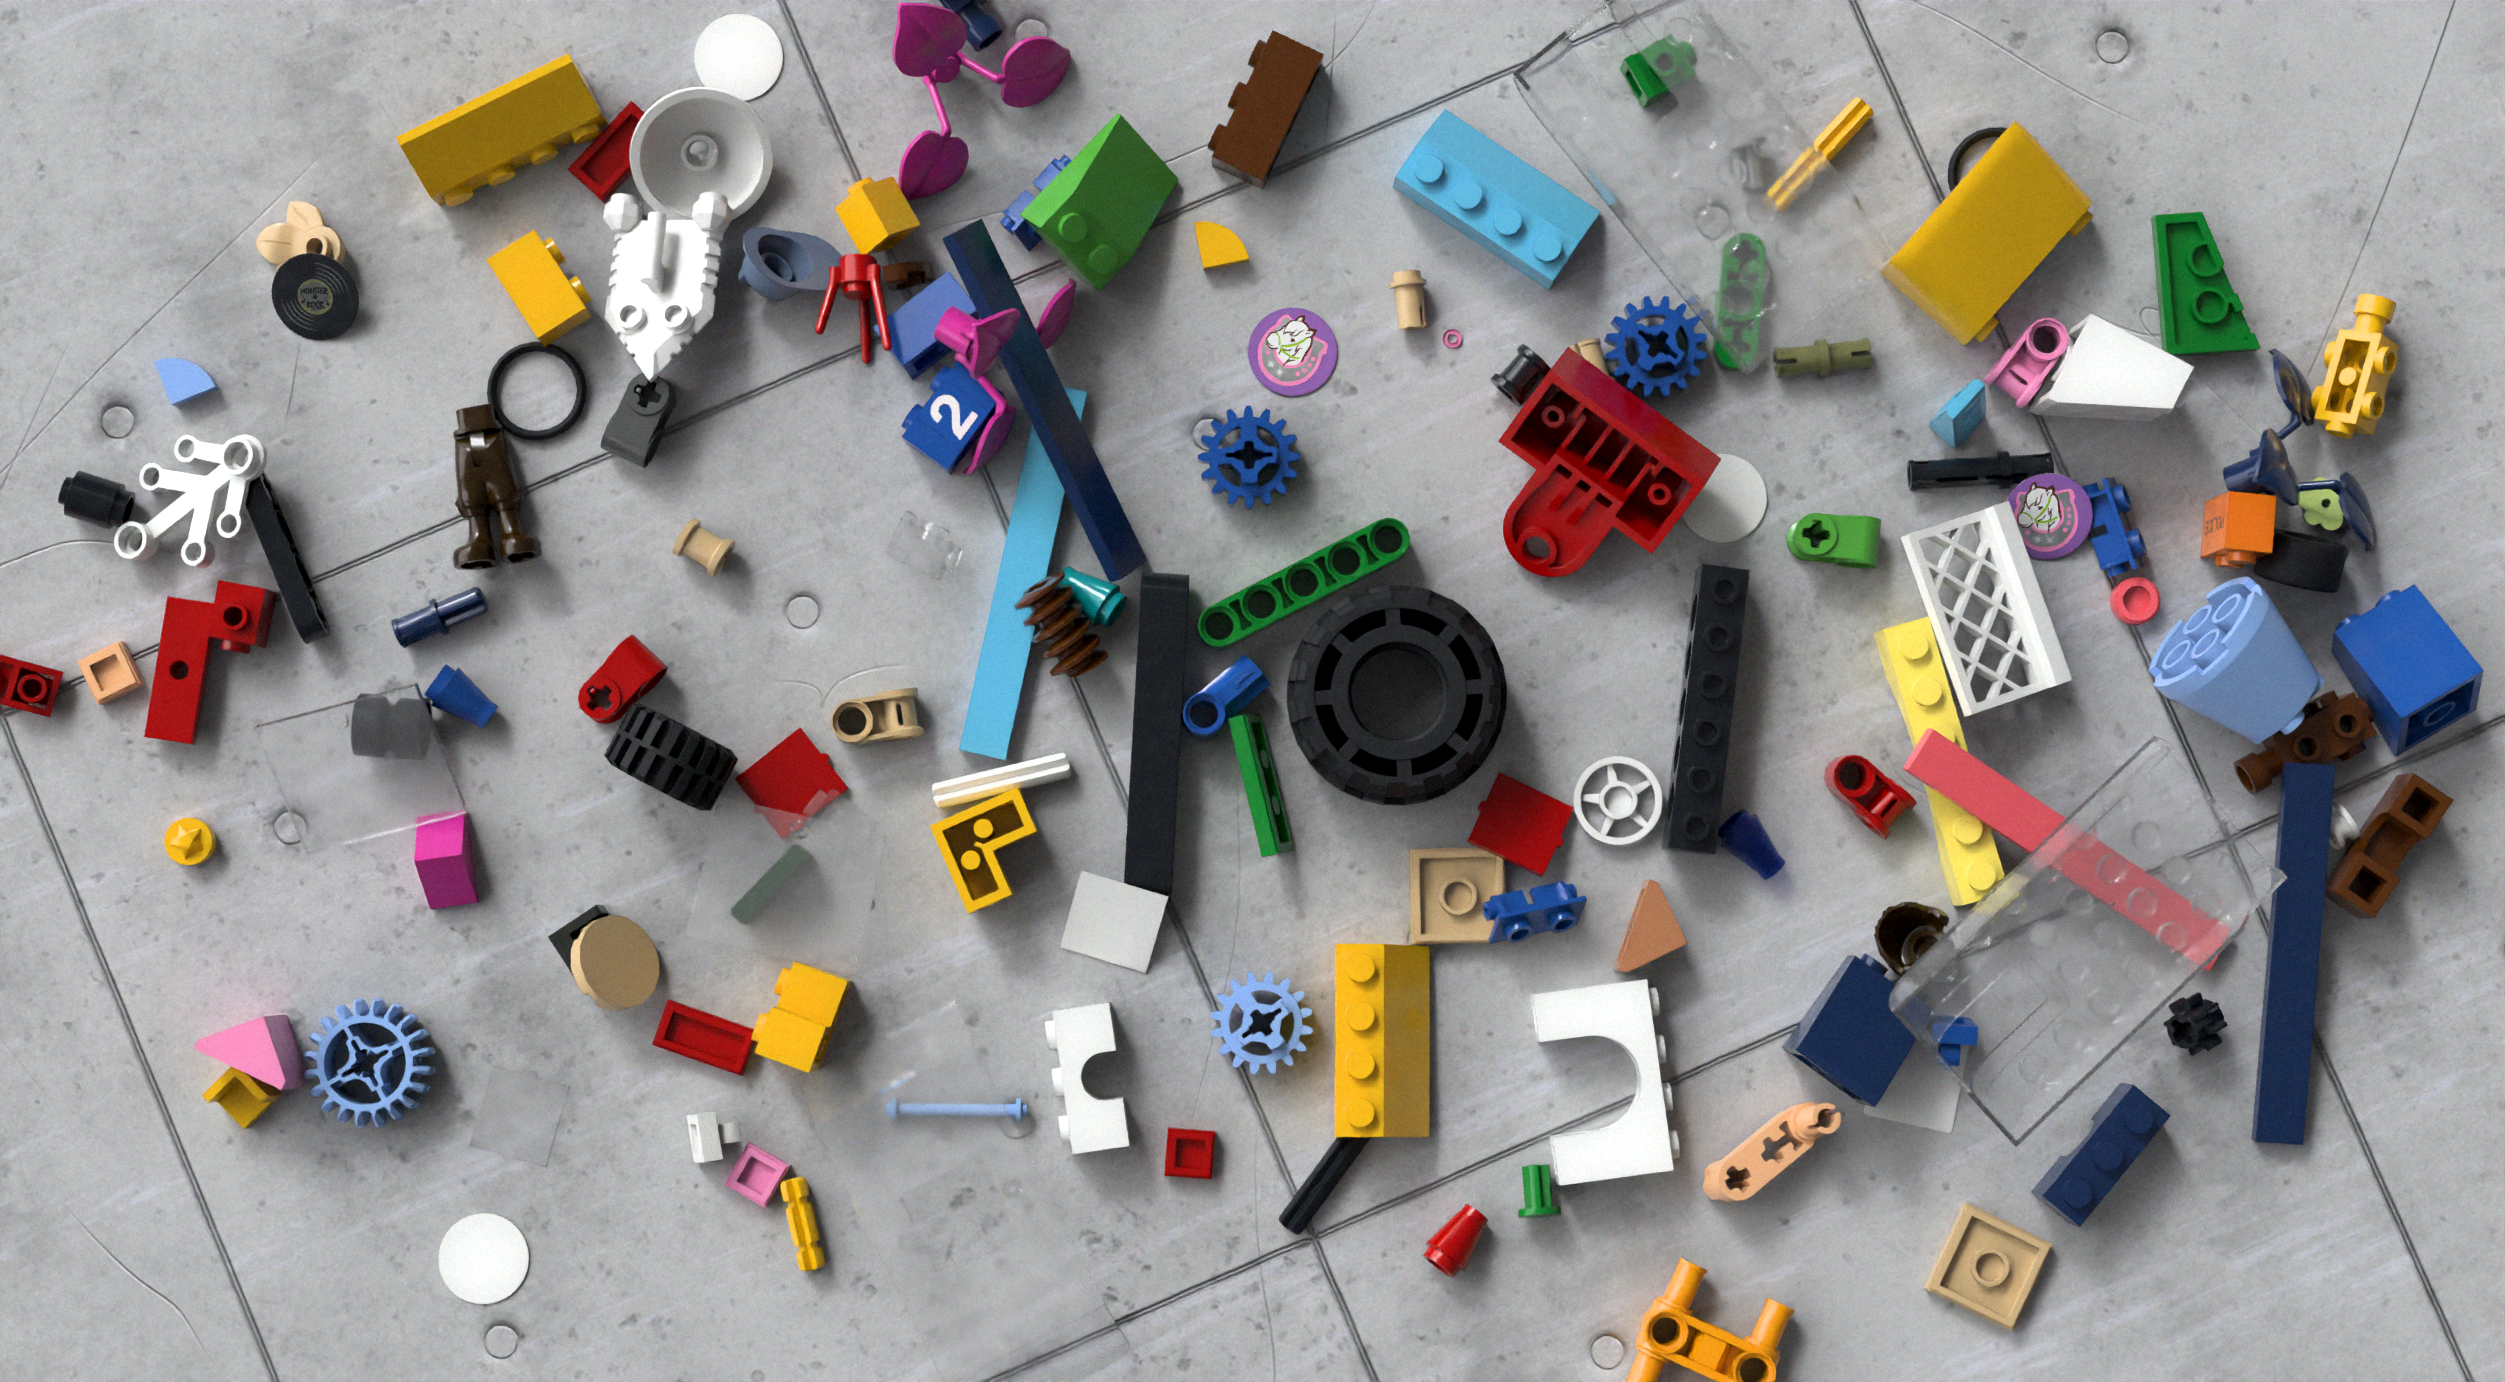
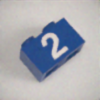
[901,361,1006,475]

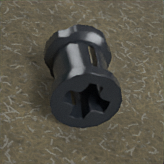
[1490,344,1551,407]

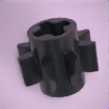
[2164,992,2228,1056]

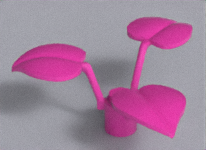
[892,3,1071,200]
[934,278,1077,476]

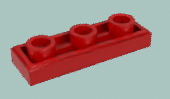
[144,596,214,745]

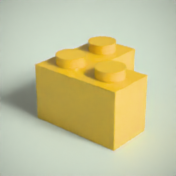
[930,787,1040,914]
[751,961,852,1073]

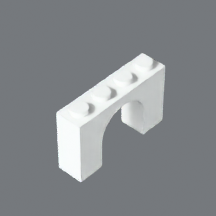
[1530,979,1680,1186]

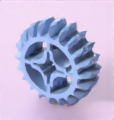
[304,998,436,1128]

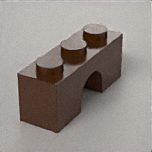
[2324,773,2454,919]

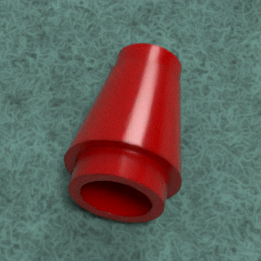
[1423,1204,1489,1278]

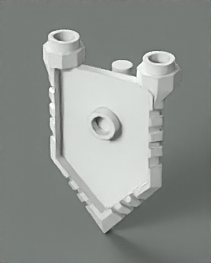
[603,192,732,383]

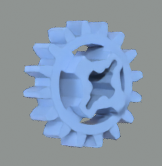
[1210,971,1313,1075]

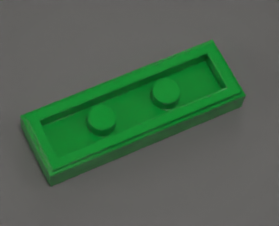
[1228,713,1294,858]

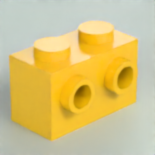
[486,229,592,347]

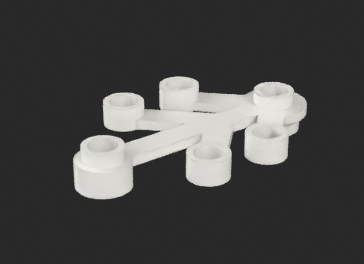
[114,434,268,568]

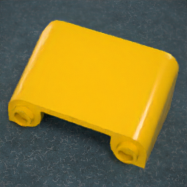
[1880,121,2094,346]

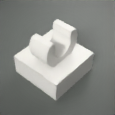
[687,1111,742,1163]

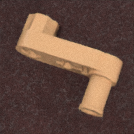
[1702,1102,1841,1202]

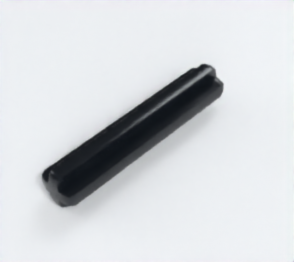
[1279,1137,1371,1234]

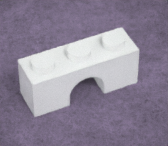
[1045,1002,1131,1154]

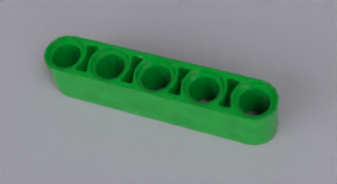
[1198,518,1410,650]

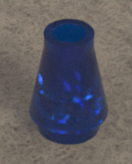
[1718,809,1785,880]

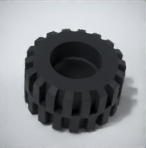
[604,704,738,811]

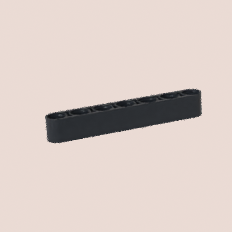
[1124,572,1190,901]

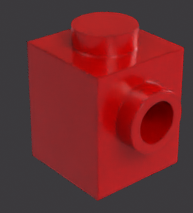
[207,580,277,654]

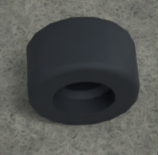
[2254,528,2348,593]

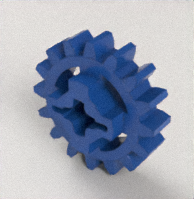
[1604,296,1707,399]
[1198,406,1300,510]

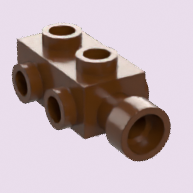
[2234,690,2377,795]

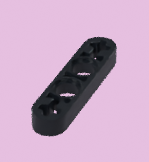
[245,471,330,644]

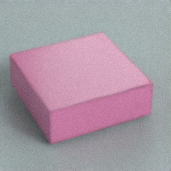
[724,1142,791,1208]

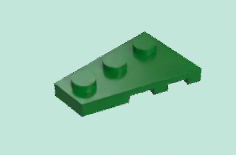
[2151,212,2261,357]

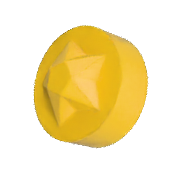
[164,818,216,866]

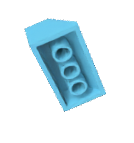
[1393,109,1601,291]

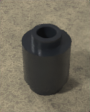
[58,471,135,529]

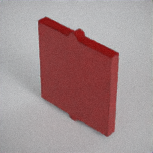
[735,728,849,840]
[1467,772,1574,877]

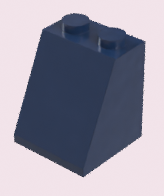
[1782,953,1933,1107]

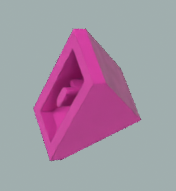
[414,808,479,909]

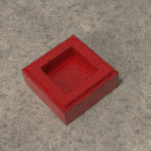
[1164,1127,1215,1179]

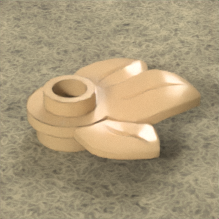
[256,202,345,277]

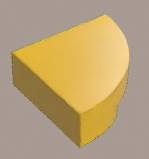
[1194,222,1249,271]

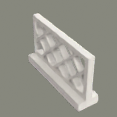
[1901,501,2073,717]

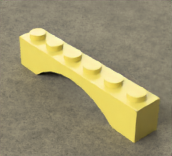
[1874,616,2009,906]

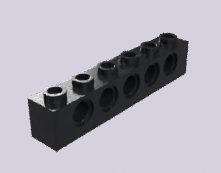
[1662,564,1750,855]

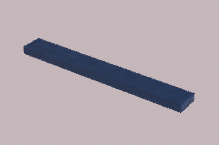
[942,218,1148,583]
[2252,761,2335,1145]

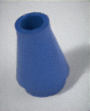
[424,664,499,729]

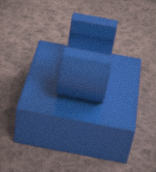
[1921,1015,1978,1066]

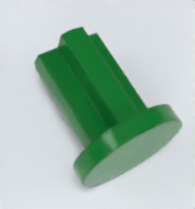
[1518,1164,1561,1218]

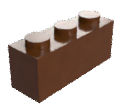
[1207,30,1324,190]

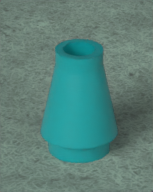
[1058,566,1128,628]

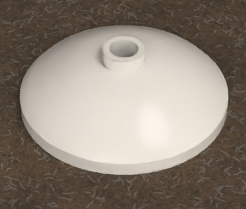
[629,87,773,220]

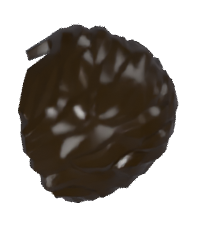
[1874,902,1959,981]

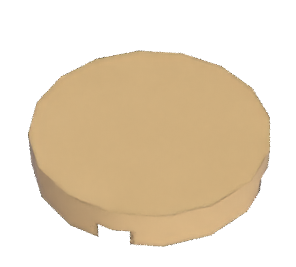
[571,915,659,1012]

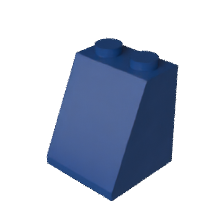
[2331,584,2484,757]

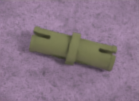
[1773,338,1872,378]

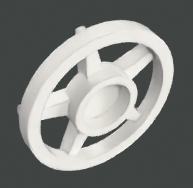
[1573,756,1662,845]

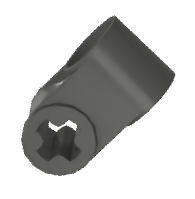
[601,373,677,468]

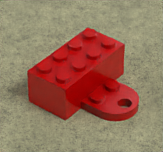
[1498,347,1721,577]

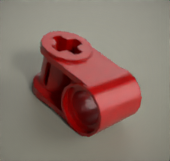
[578,635,668,725]
[1824,755,1917,840]

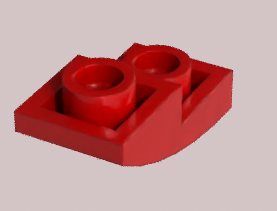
[0,654,64,718]

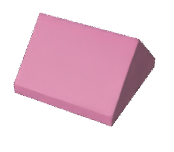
[194,1014,308,1090]

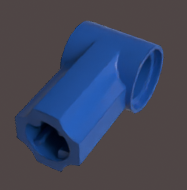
[1182,654,1271,740]

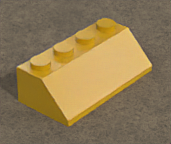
[396,53,608,207]
[1334,944,1430,1137]

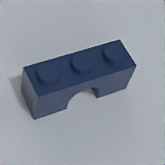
[2031,1083,2171,1227]

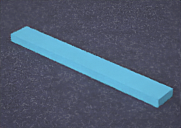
[959,387,1088,760]

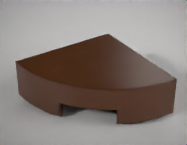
[882,262,935,292]

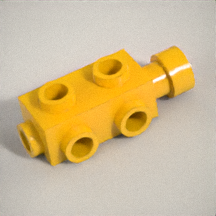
[2311,294,2399,439]

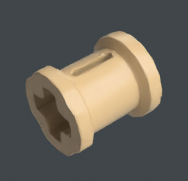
[672,517,735,577]

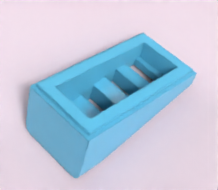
[1929,379,1986,448]

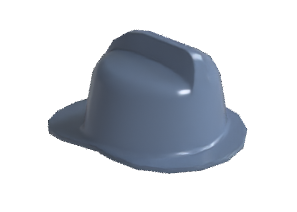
[738,226,842,301]

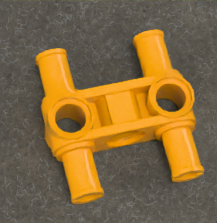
[1626,1258,1795,1382]

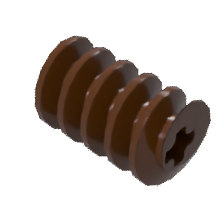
[1014,572,1108,678]

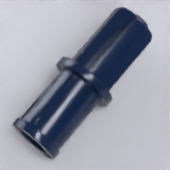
[391,587,488,648]

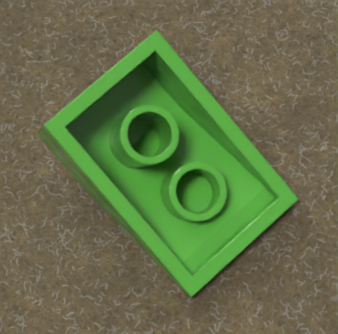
[1019,113,1178,291]

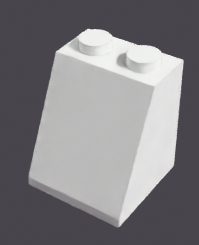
[2029,314,2194,422]

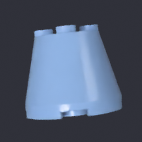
[2149,576,2325,744]

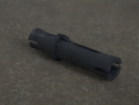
[1907,451,2054,491]

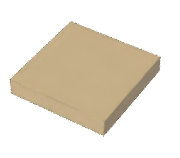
[1409,848,1506,944]
[1924,1202,2053,1331]

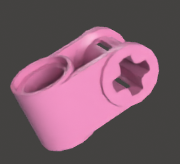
[1983,318,2069,410]

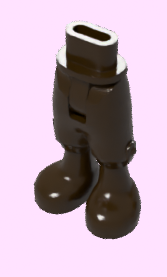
[452,404,542,570]

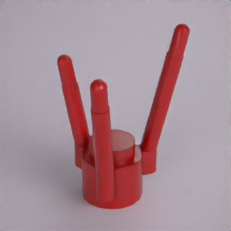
[815,253,892,364]

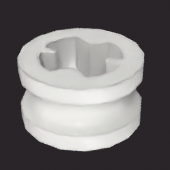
[2329,802,2360,850]

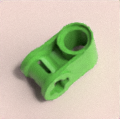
[1786,513,1881,569]

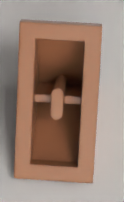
[1613,879,1688,973]

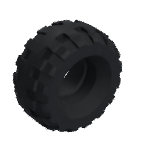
[1287,585,1507,806]

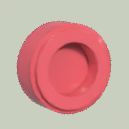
[2110,577,2161,625]

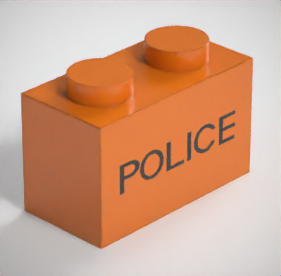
[2200,491,2277,569]

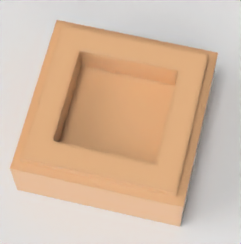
[78,641,145,705]

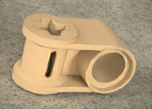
[831,688,925,745]

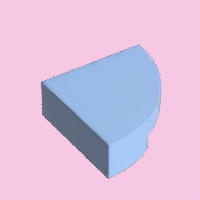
[154,358,219,407]

